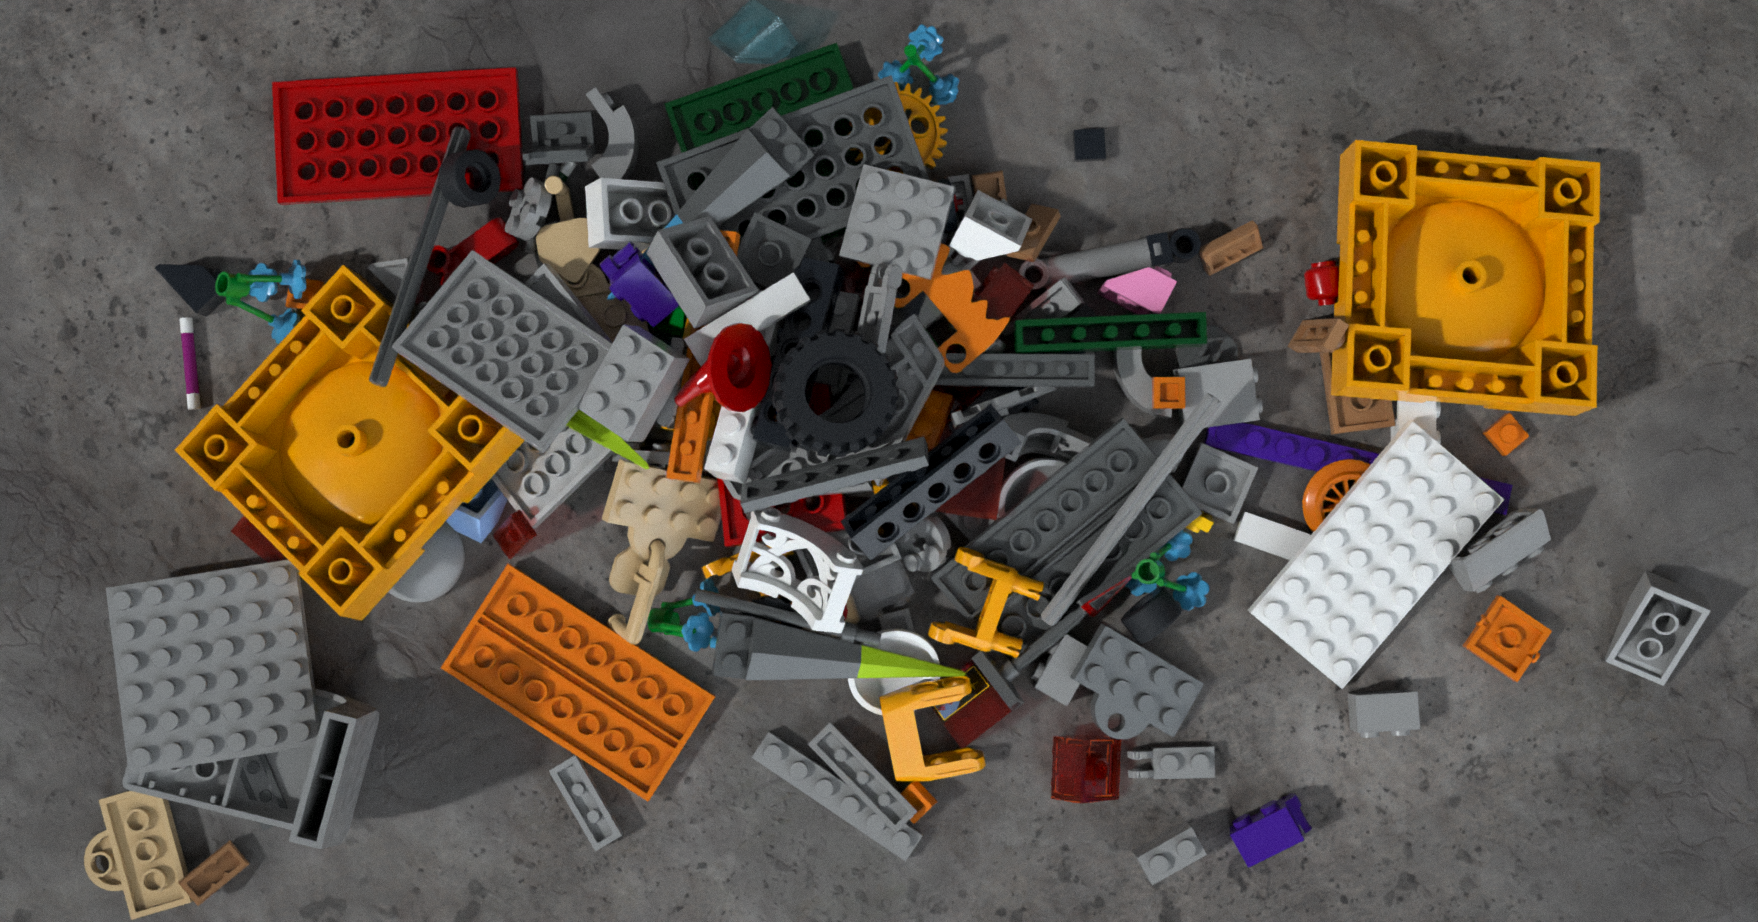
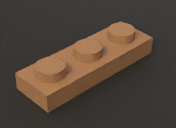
[1287,318,1349,353]

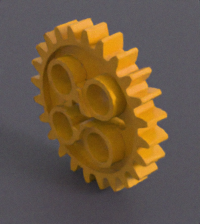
[848,82,948,174]

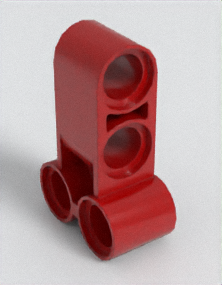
[427,217,519,285]

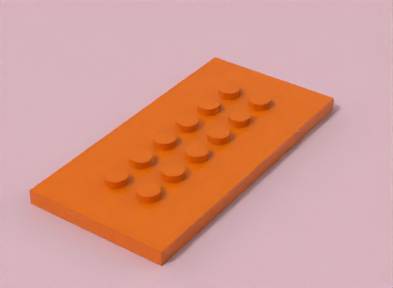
[441,563,716,802]

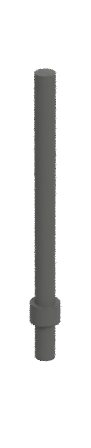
[694,588,881,646]

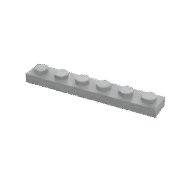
[752,730,923,862]

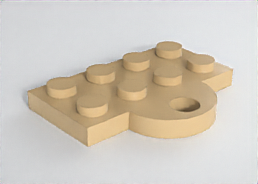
[84,791,193,920]

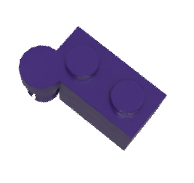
[600,241,679,327]
[1230,793,1312,868]

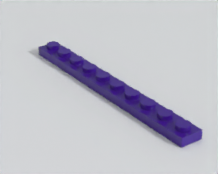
[1204,422,1513,515]

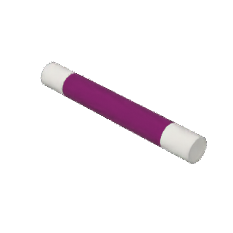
[179,317,201,410]

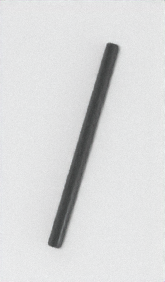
[369,127,471,387]

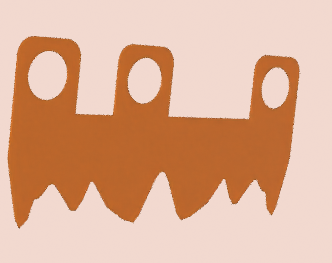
[857,243,1010,373]

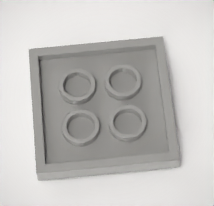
[839,164,956,280]

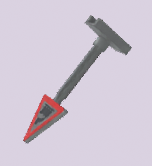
[971,566,1136,710]

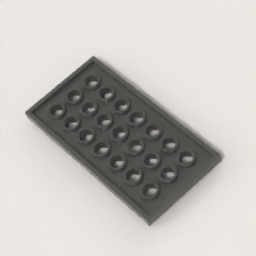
[656,75,929,245]

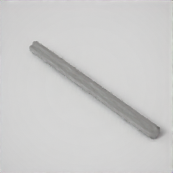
[1041,393,1221,626]

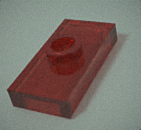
[493,509,537,560]

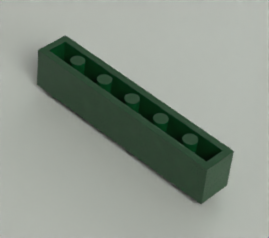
[1013,312,1207,354]

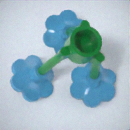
[215,260,306,344]
[1125,530,1209,611]
[647,578,720,652]

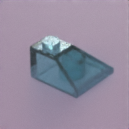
[708,0,798,64]

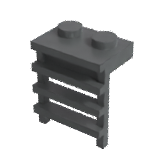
[523,111,597,165]

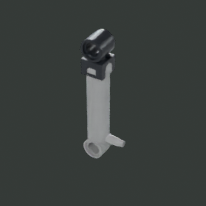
[1017,228,1201,293]

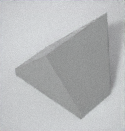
[368,258,423,313]

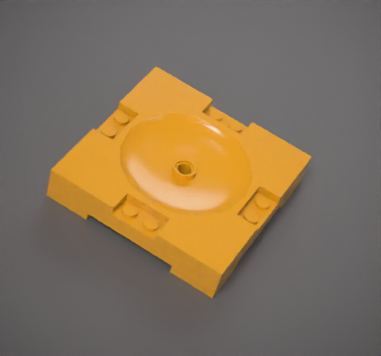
[1331,140,1600,416]
[175,265,525,621]

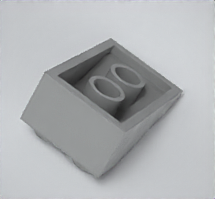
[1605,570,1711,686]

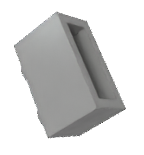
[1031,634,1088,706]
[1348,689,1420,738]
[1132,821,1207,885]

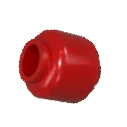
[1304,261,1339,306]

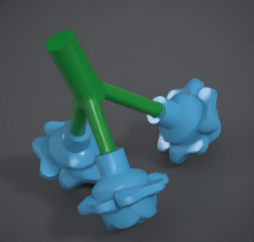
[878,24,960,105]

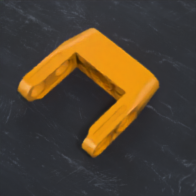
[879,676,986,782]

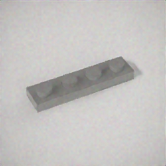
[808,723,917,834]

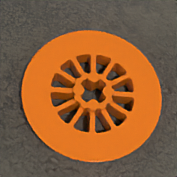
[1302,459,1370,532]

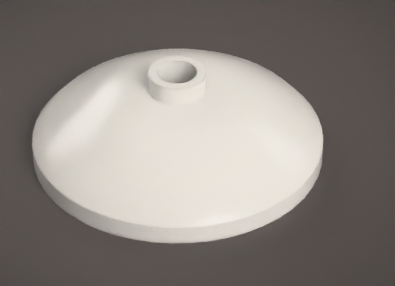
[848,628,940,715]

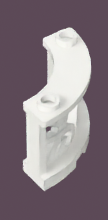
[731,507,864,633]

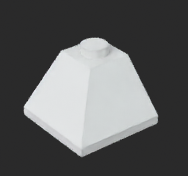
[949,190,1032,261]

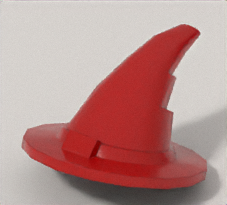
[674,323,772,412]

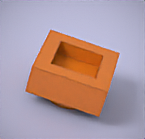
[285,279,324,310]
[1152,377,1185,409]
[1483,413,1529,456]
[901,781,937,824]

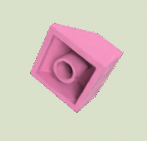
[1097,266,1177,315]

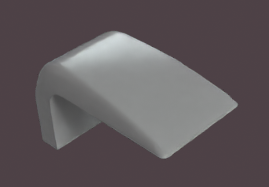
[122,689,379,849]

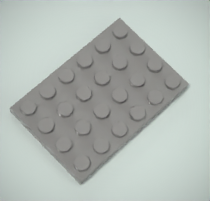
[392,250,612,453]

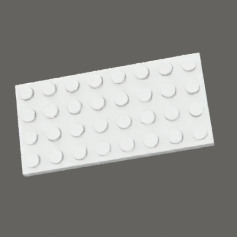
[1247,420,1504,689]

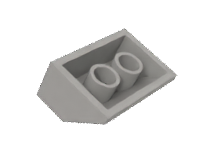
[646,216,758,328]
[1448,508,1551,593]

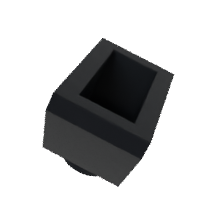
[155,264,227,317]

